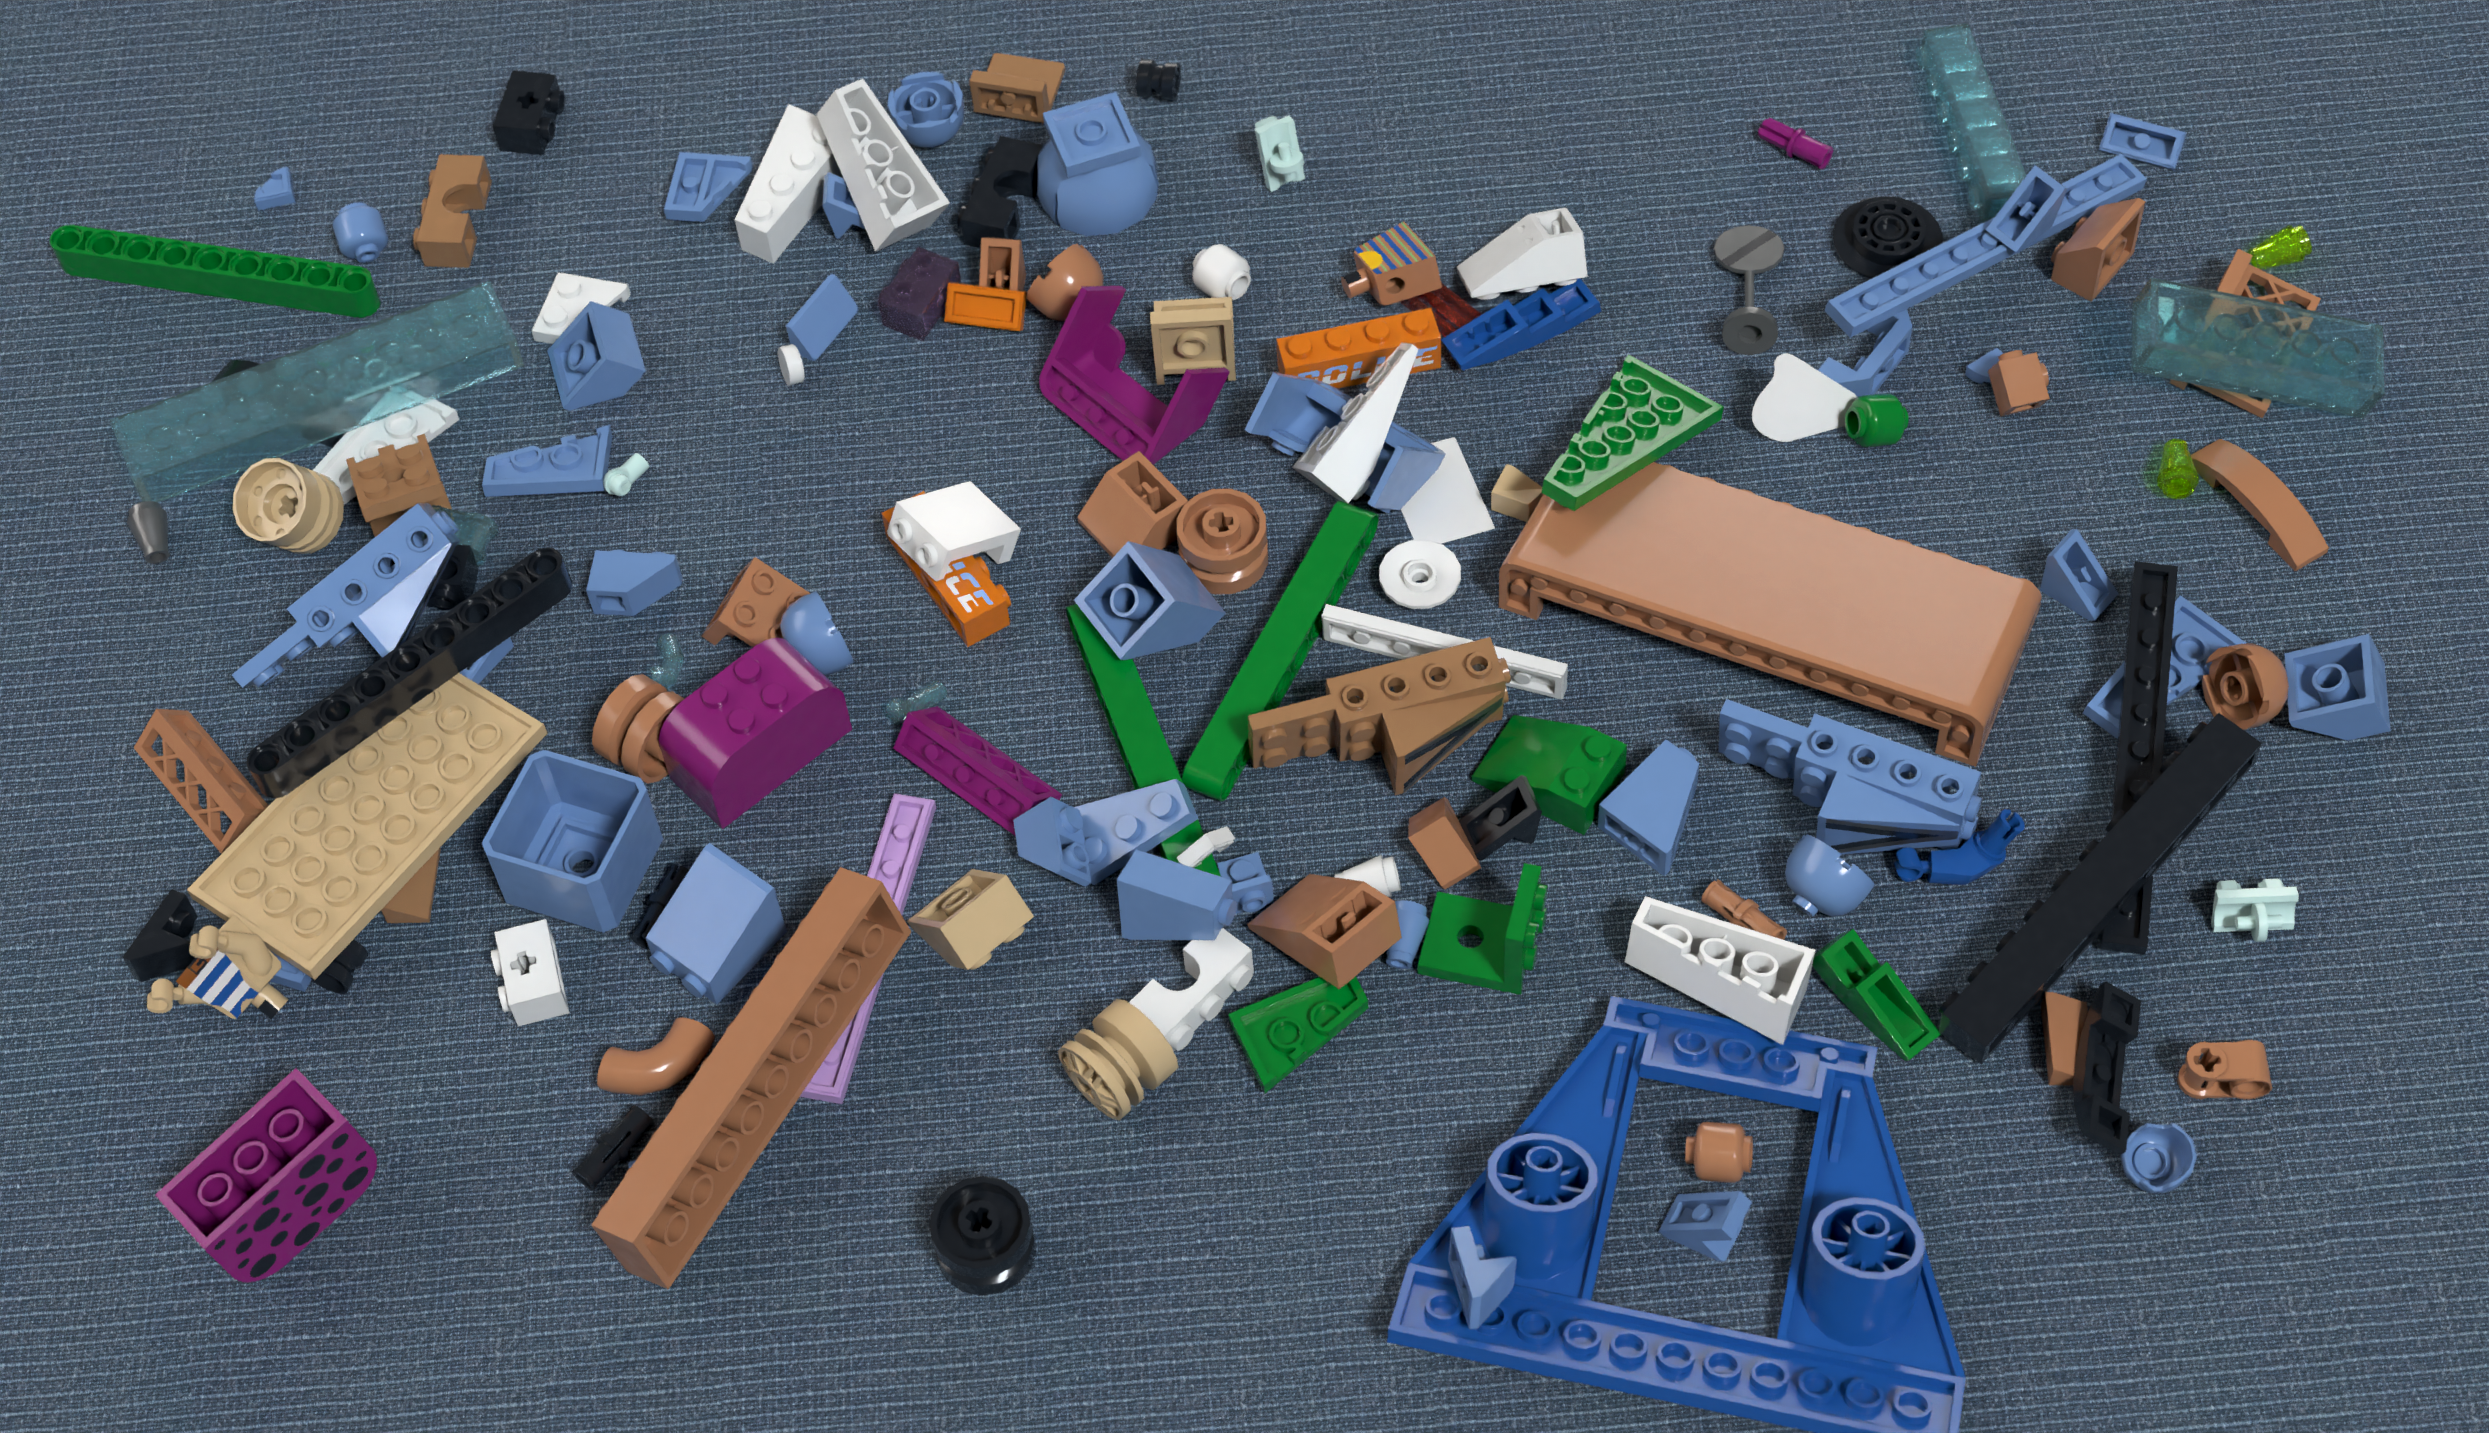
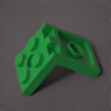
[1418,863,1548,995]

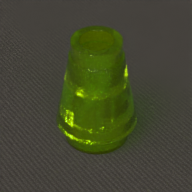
[2248,225,2312,270]
[2157,439,2199,499]

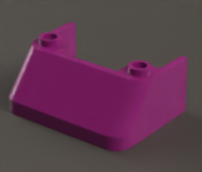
[1039,285,1230,465]

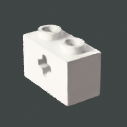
[491,919,569,1027]

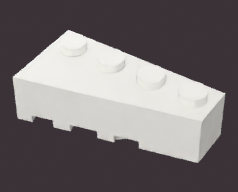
[816,79,950,252]
[735,104,843,264]
[1625,896,1816,1045]

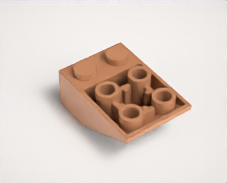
[1248,874,1402,989]

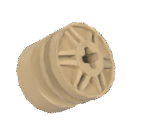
[232,458,344,554]
[1058,999,1178,1121]

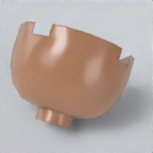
[1026,244,1104,321]
[2202,643,2289,730]

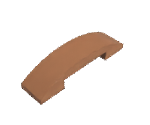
[2187,439,2329,571]

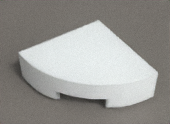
[1177,826,1236,868]

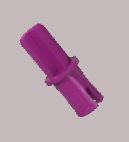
[1758,118,1834,170]

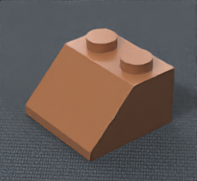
[2051,198,2146,302]

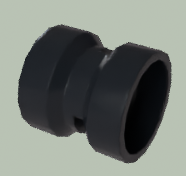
[1136,59,1181,101]
[310,940,368,994]

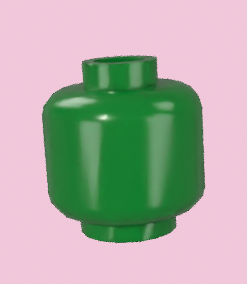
[1845,393,1909,448]

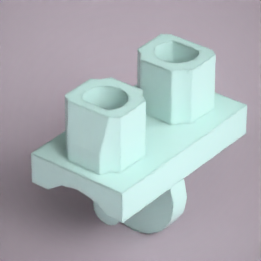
[1255,116,1305,192]
[2211,879,2299,942]

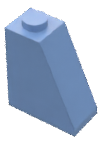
[1598,739,1699,876]
[1117,849,1237,940]

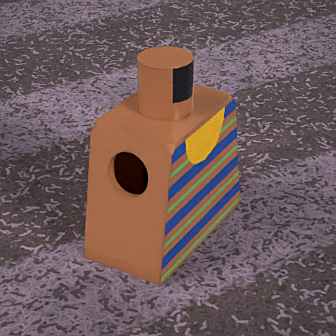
[1341,222,1442,306]

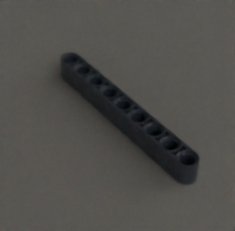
[246,547,572,798]

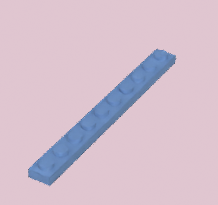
[1825,154,2147,338]

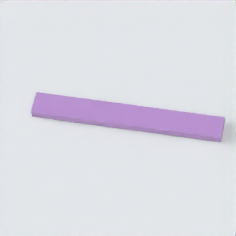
[800,794,936,1104]

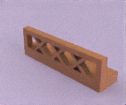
[134,709,269,854]

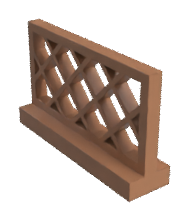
[2169,249,2321,418]

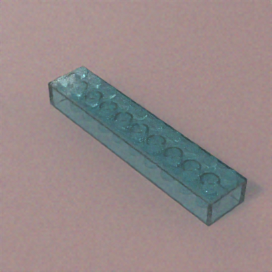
[109,280,524,502]

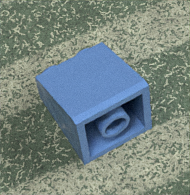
[1074,541,1226,660]
[646,843,787,1005]

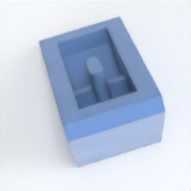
[1985,165,2067,254]
[2040,529,2119,621]

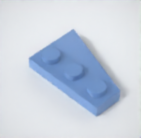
[482,425,612,497]
[1074,779,1198,885]

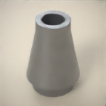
[127,501,170,564]

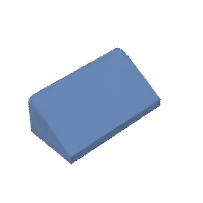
[2099,113,2186,170]
[786,273,858,361]

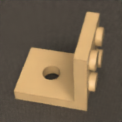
[1150,297,1236,385]

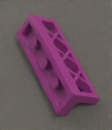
[893,706,1062,836]

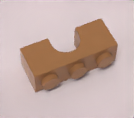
[413,154,492,268]

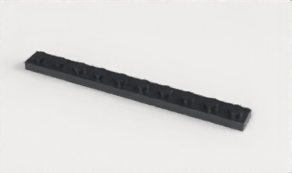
[2100,561,2178,955]

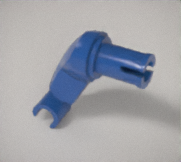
[1894,809,2025,885]

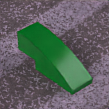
[1812,929,1941,1061]

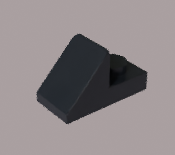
[1459,775,1542,861]
[122,889,198,982]

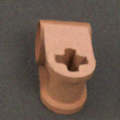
[2177,1040,2272,1099]

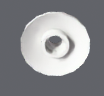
[1379,540,1461,609]

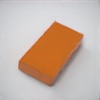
[944,282,1027,331]

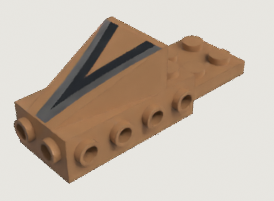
[1248,637,1511,795]

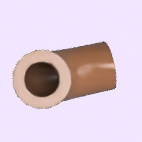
[597,1017,715,1096]

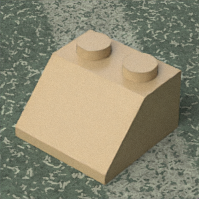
[907,869,1034,970]

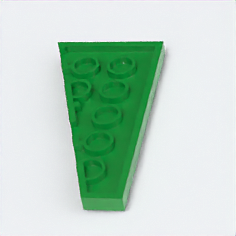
[1541,354,1724,511]

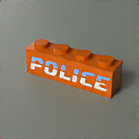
[1276,308,1441,389]
[882,491,1011,647]

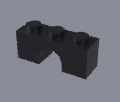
[958,136,1043,249]

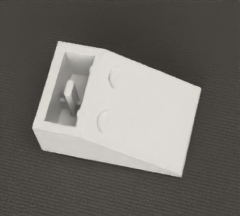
[1457,208,1588,300]

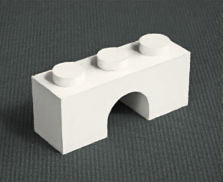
[1129,928,1254,1051]

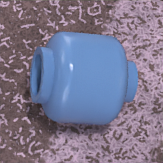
[333,203,388,262]

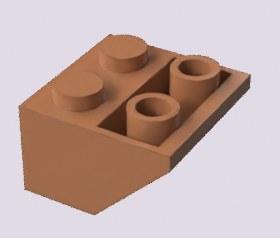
[1077,451,1188,558]

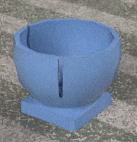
[1036,92,1158,236]

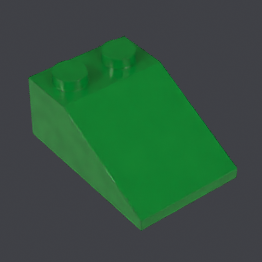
[1472,715,1627,835]

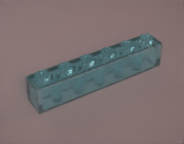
[1916,23,2026,224]

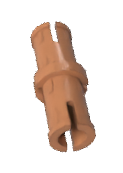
[1702,879,1787,940]

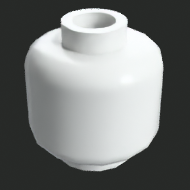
[1193,244,1251,300]

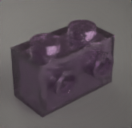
[878,247,962,341]

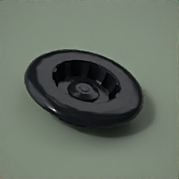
[1833,196,1943,278]

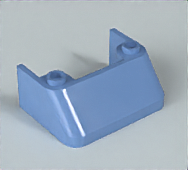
[1244,372,1446,513]

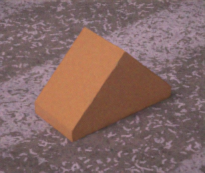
[979,237,1026,291]
[1408,797,1482,890]

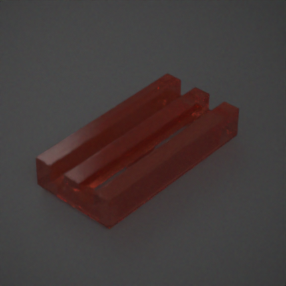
[1401,283,1482,337]

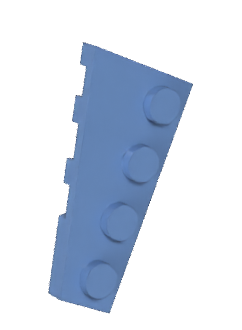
[2083,595,2246,739]

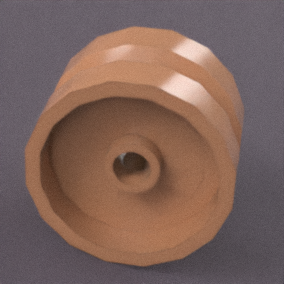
[1177,488,1268,594]
[592,674,684,784]

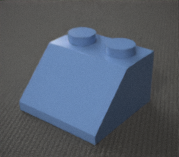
[547,301,646,411]
[2284,634,2391,741]

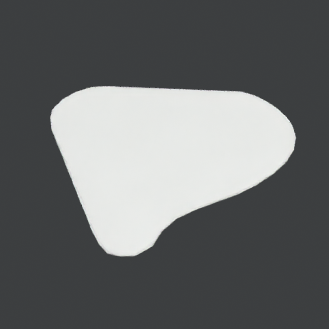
[1752,353,1857,442]

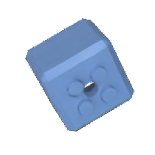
[482,750,663,933]

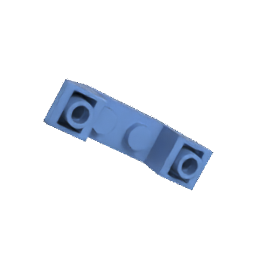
[1815,309,1912,397]

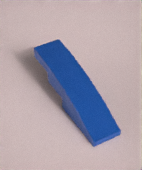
[1441,278,1601,371]

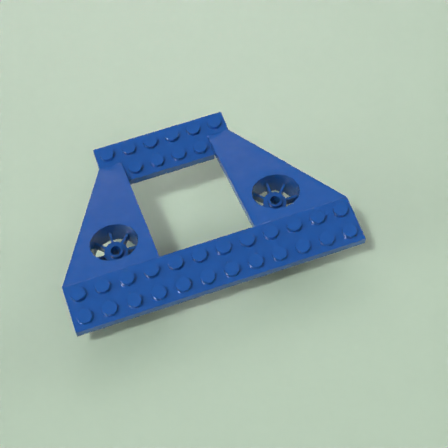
[1387,996,1966,1433]

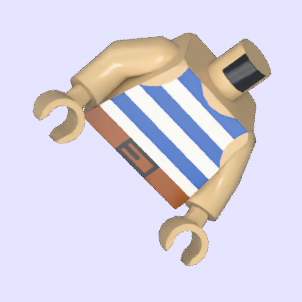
[147,914,289,1019]

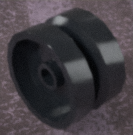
[929,1176,1036,1296]

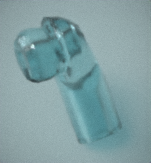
[648,633,684,689]
[885,681,947,726]

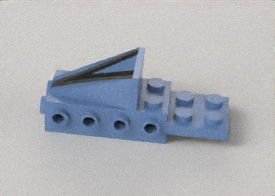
[232,503,460,688]
[1719,699,1982,854]

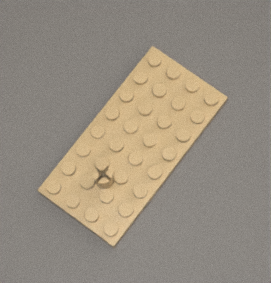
[187,673,548,980]

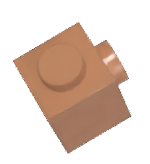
[1988,350,2050,417]

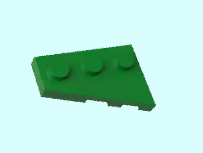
[1228,976,1369,1094]

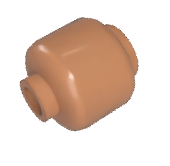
[1685,1122,1753,1183]

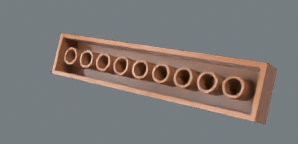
[591,867,911,1290]

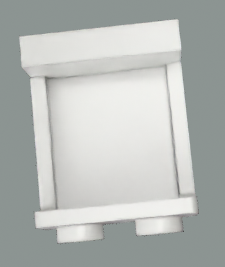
[887,481,1021,581]

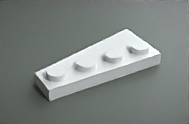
[313,380,459,504]

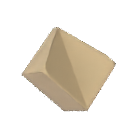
[1491,464,1543,522]

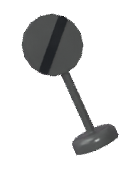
[1714,225,1785,355]

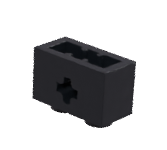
[492,70,565,155]

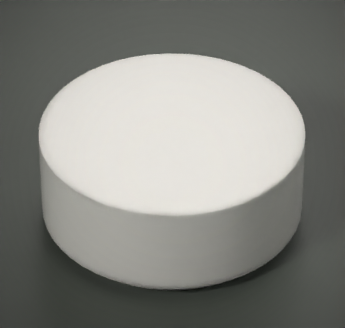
[778,344,805,386]

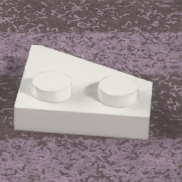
[532,272,630,344]

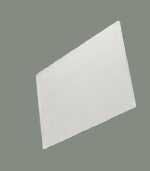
[1401,437,1495,544]

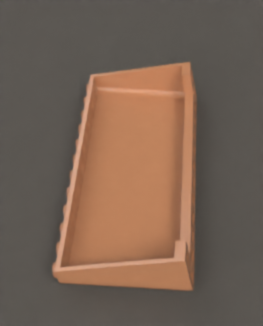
[1499,462,2042,767]

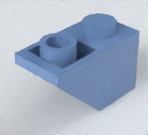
[586,550,683,616]
[1013,797,1091,887]

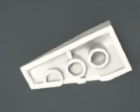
[1292,343,1418,503]

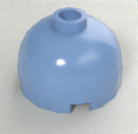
[887,72,964,147]
[780,591,853,676]
[1785,834,1875,917]

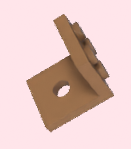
[346,434,456,537]

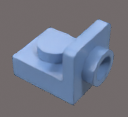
[1217,852,1274,914]

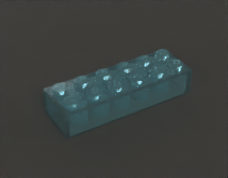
[2131,277,2385,418]

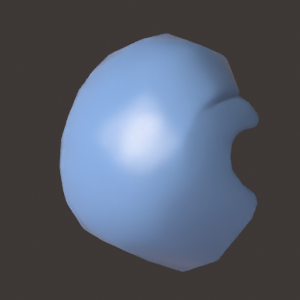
[2120,1123,2197,1193]

